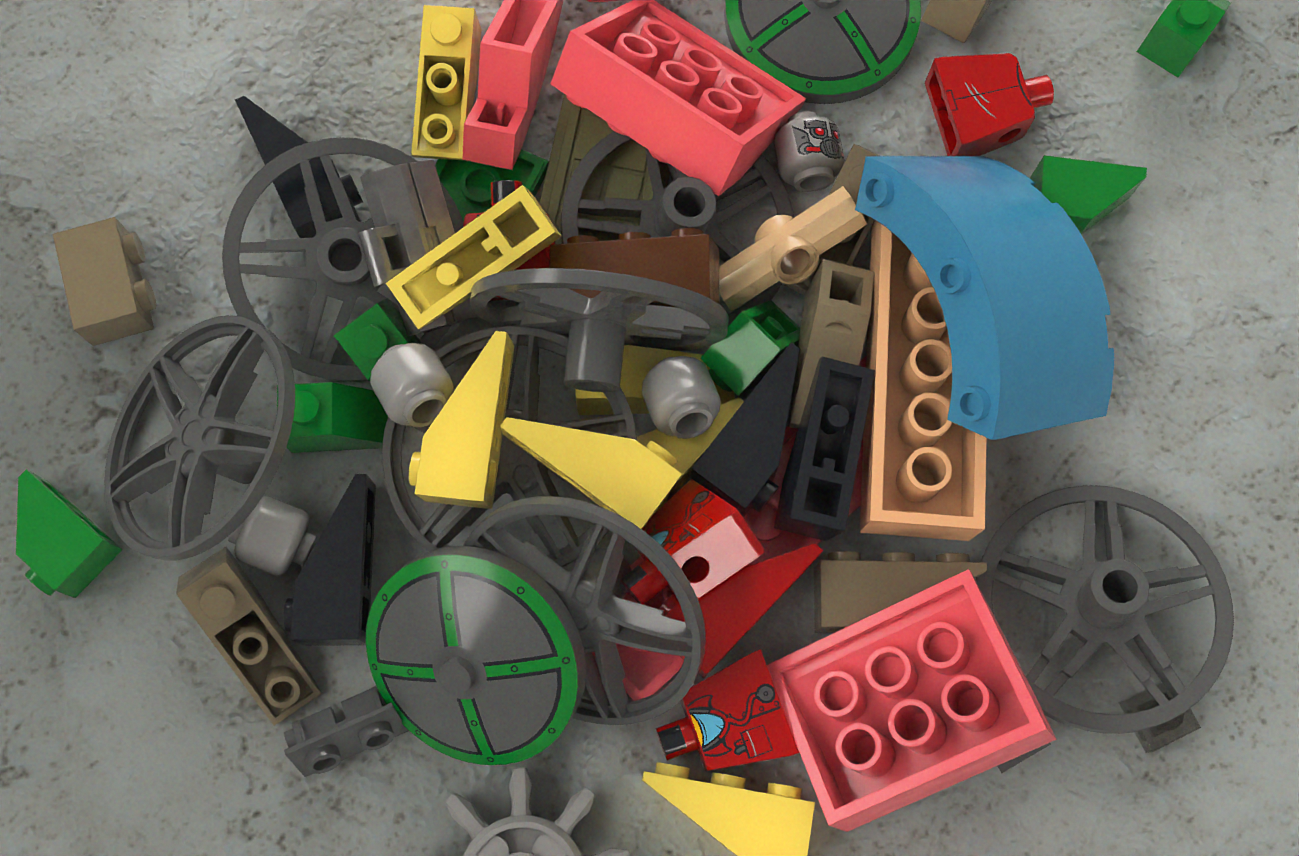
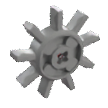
[445,768,630,856]

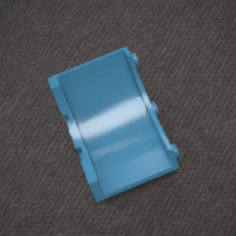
[855,156,1114,440]

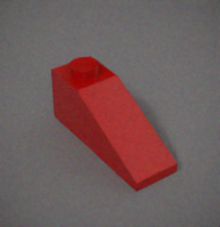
[659,543,824,679]

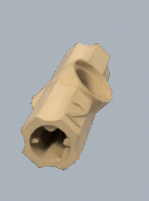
[719,186,867,312]

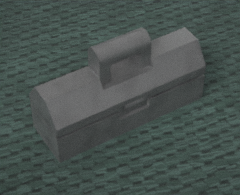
[358,159,478,336]

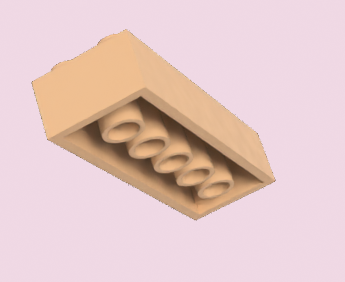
[860,220,987,541]

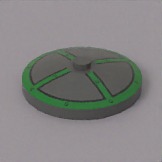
[724,0,921,104]
[366,546,586,765]

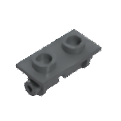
[284,686,409,777]

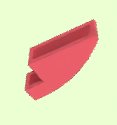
[462,0,563,170]

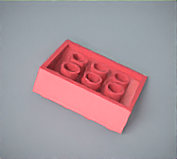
[550,0,806,196]
[767,569,1057,832]

